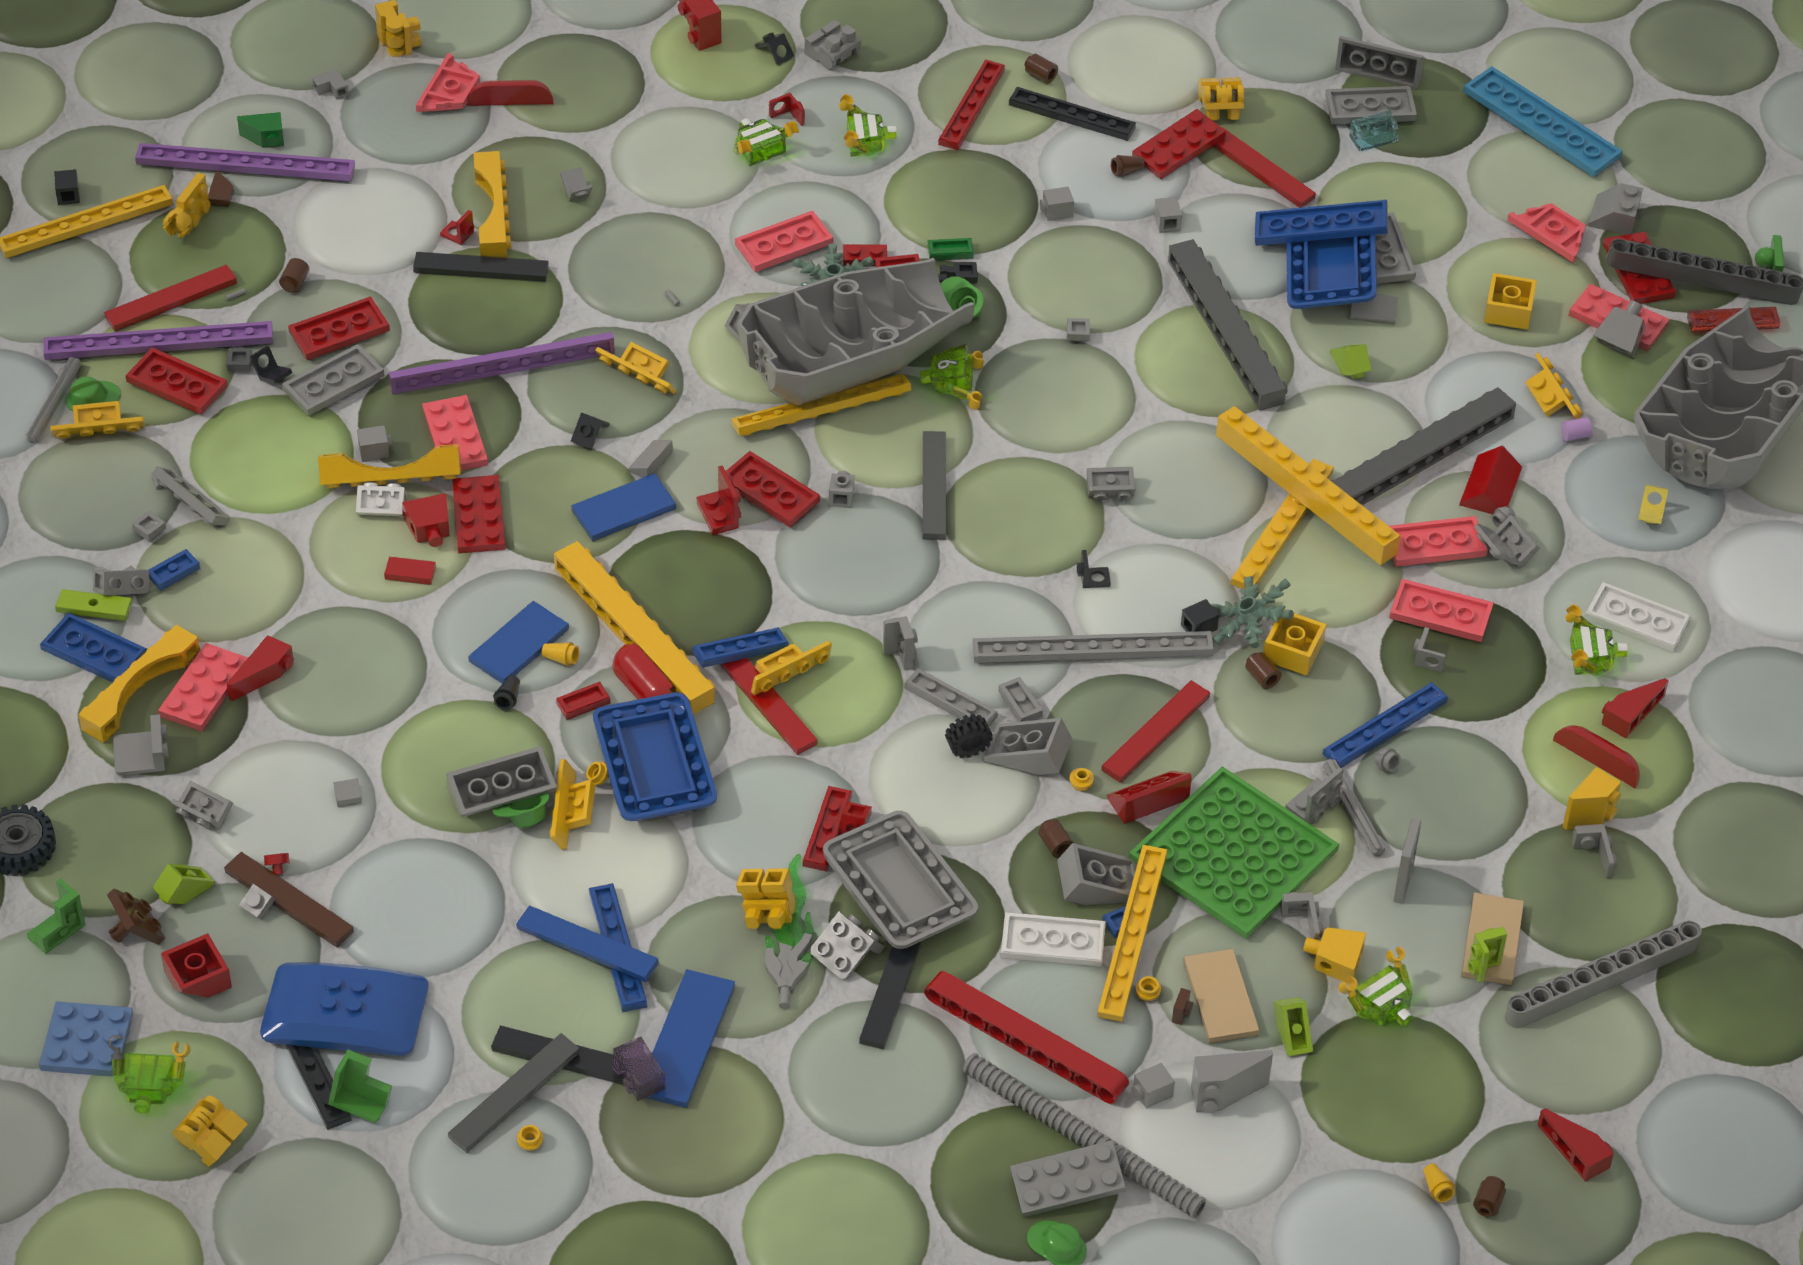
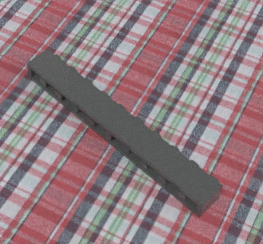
[1168,239,1288,411]
[1330,387,1516,505]

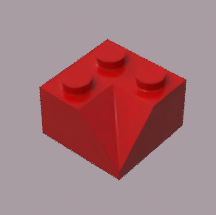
[677,0,722,51]
[161,933,232,998]

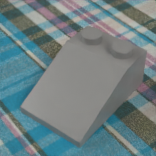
[983,718,1072,775]
[1057,843,1137,905]
[1191,1050,1273,1113]

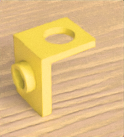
[1638,485,1669,524]

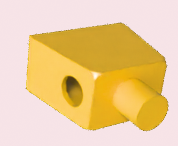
[1303,927,1366,983]

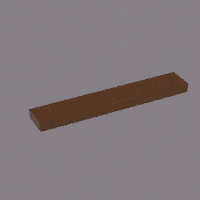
[224,852,354,948]

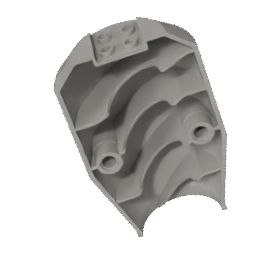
[737,258,974,406]
[1634,305,1803,490]

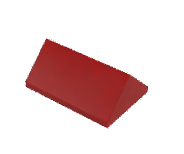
[1459,445,1522,515]
[1107,770,1192,824]

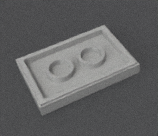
[1394,818,1422,904]

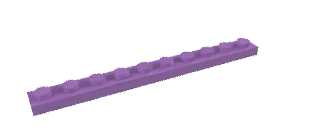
[135,143,355,181]
[44,321,273,360]
[389,332,615,394]

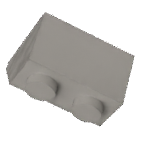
[1588,183,1643,235]

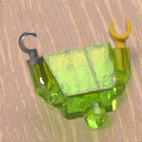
[108,1035,191,1114]

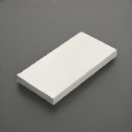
[1584,582,1691,652]
[1001,912,1106,967]

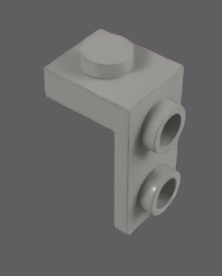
[1280,892,1323,940]

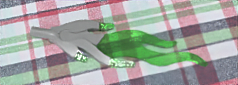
[764,854,813,1009]

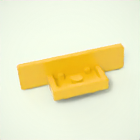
[595,342,676,395]
[1525,352,1584,419]
[50,401,145,439]
[751,641,832,695]
[550,759,595,850]

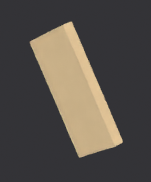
[1461,892,1524,986]
[1183,949,1259,1043]

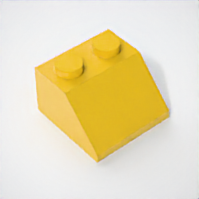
[1562,767,1621,830]

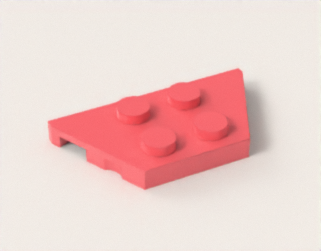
[416,53,480,112]
[1507,203,1586,263]

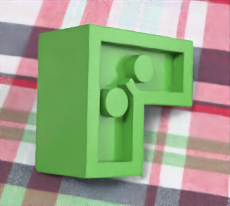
[27,878,86,954]
[328,1049,392,1123]

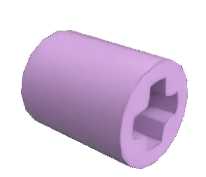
[1561,417,1592,441]

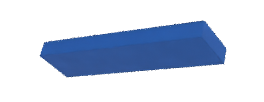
[692,627,789,668]

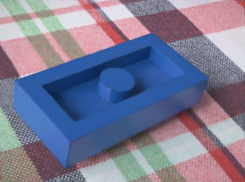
[148,549,200,591]

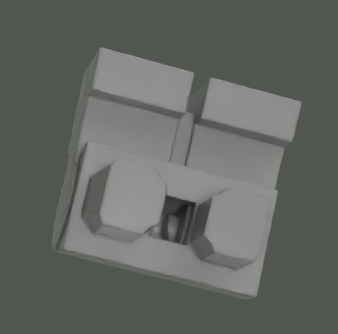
[804,20,861,69]

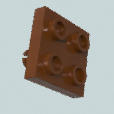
[107,888,165,945]

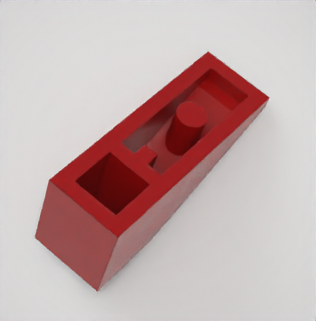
[227,635,294,701]
[1602,678,1669,739]
[1537,1108,1614,1181]

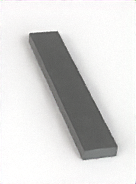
[922,431,946,539]
[448,1033,580,1153]

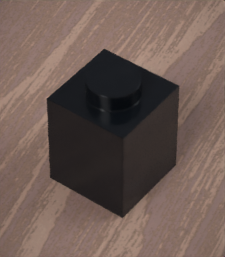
[54,169,80,205]
[1181,599,1220,633]

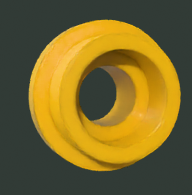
[586,762,608,786]
[1069,768,1094,791]
[1135,976,1161,1001]
[517,1125,543,1151]

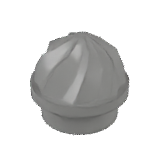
[1491,506,1516,528]
[1375,748,1400,772]

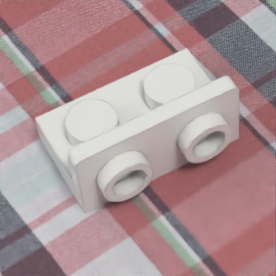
[356,483,407,517]

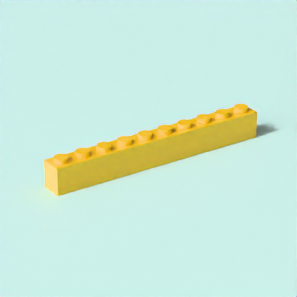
[1216,406,1400,565]
[554,541,716,715]

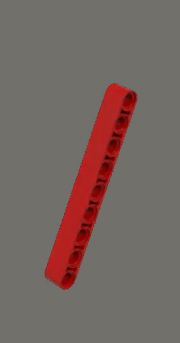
[924,971,1129,1104]

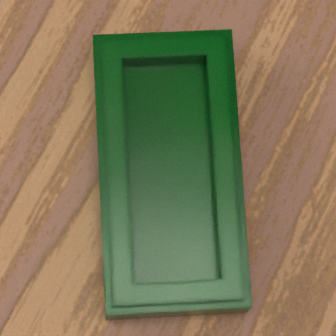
[927,238,974,261]

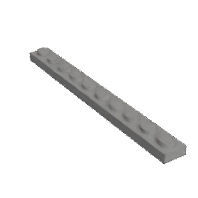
[972,631,1214,663]

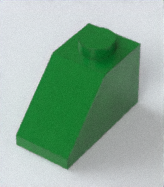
[237,112,284,148]

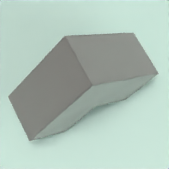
[312,69,348,99]

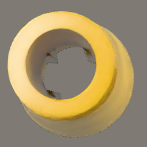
[542,642,579,666]
[1423,1163,1455,1203]

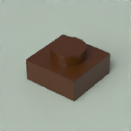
[1172,988,1193,1025]

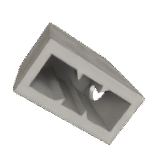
[1593,300,1646,358]

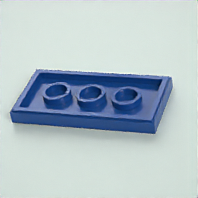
[571,473,676,541]
[468,601,569,683]
[40,612,147,683]

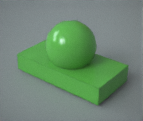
[1755,235,1784,272]

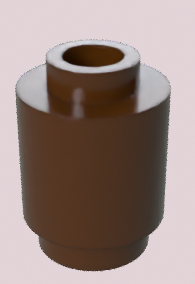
[1473,1176,1506,1217]

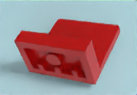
[696,465,741,536]

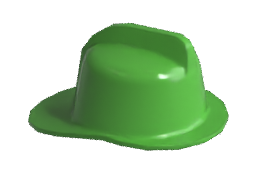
[940,277,984,319]
[65,377,121,411]
[493,793,549,829]
[1027,1220,1087,1265]

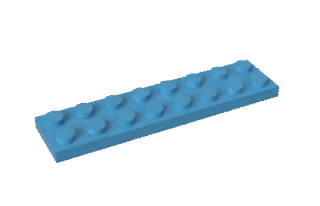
[1463,66,1623,177]

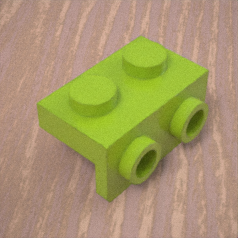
[1468,927,1507,983]

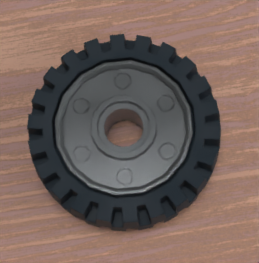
[0,804,56,876]

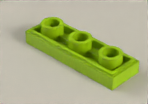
[55,589,132,621]

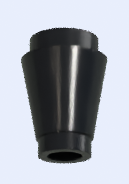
[493,676,520,710]

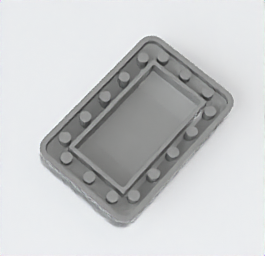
[823,811,978,949]

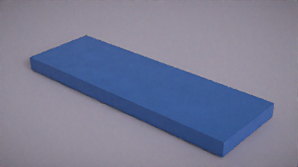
[1255,200,1388,246]
[637,969,735,1108]

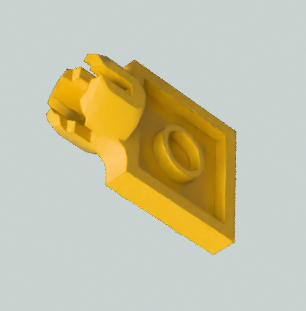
[163,172,210,239]

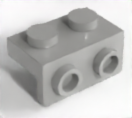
[1086,467,1136,500]
[883,616,918,670]
[171,781,234,829]

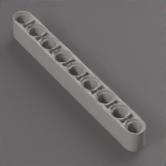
[1505,920,1702,1028]

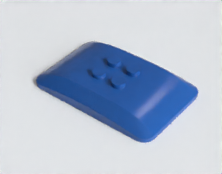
[1287,235,1377,309]
[593,692,717,821]
[260,962,428,1056]

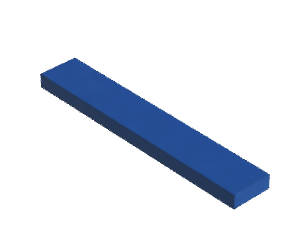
[1323,682,1448,768]
[589,883,647,1012]
[516,905,659,982]

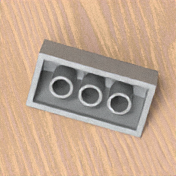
[1335,36,1426,90]
[447,746,557,817]

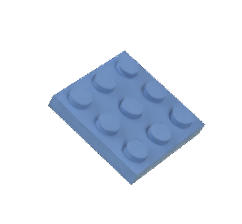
[39,1001,134,1077]

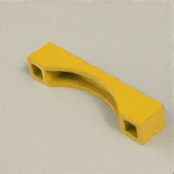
[473,151,511,258]
[318,444,462,488]
[78,624,200,743]

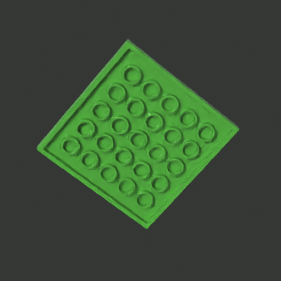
[1129,766,1339,939]

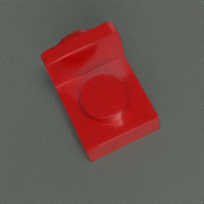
[839,802,872,835]

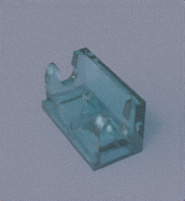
[1349,110,1399,152]

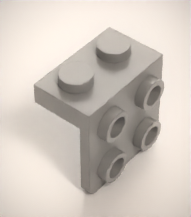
[1474,515,1541,568]
[113,714,169,776]
[810,911,885,980]

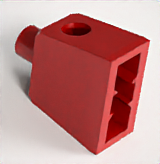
[402,493,450,547]

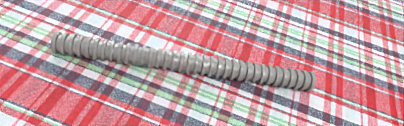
[963,1053,1206,1218]

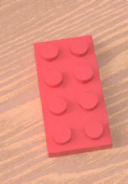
[735,210,833,272]
[1568,283,1670,351]
[422,395,488,471]
[1389,516,1488,567]
[1389,579,1494,642]
[158,643,248,732]

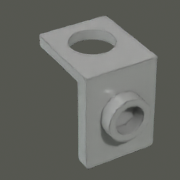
[560,167,593,201]
[1413,627,1446,672]

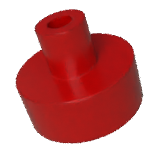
[264,853,290,875]

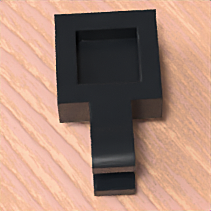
[938,262,978,284]

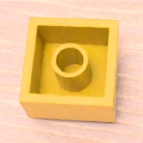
[1484,273,1537,330]
[1263,613,1327,676]

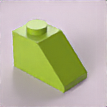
[1330,344,1371,379]
[153,864,215,905]
[1273,997,1313,1056]

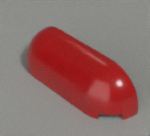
[468,80,554,106]
[612,643,673,700]
[1553,725,1640,788]

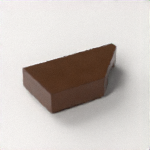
[208,171,234,206]

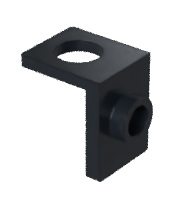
[755,32,794,65]
[250,346,293,384]
[571,412,610,449]
[1077,550,1111,588]

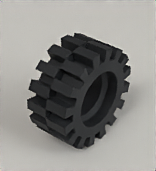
[945,714,993,758]

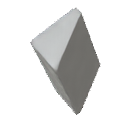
[1350,294,1397,324]
[628,440,673,478]

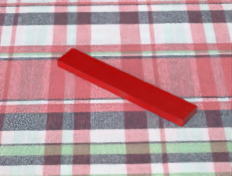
[938,59,1005,150]
[1213,127,1316,208]
[104,264,237,331]
[719,658,817,755]
[1101,680,1210,783]

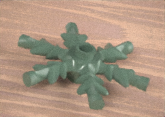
[793,244,874,286]
[1211,576,1294,648]

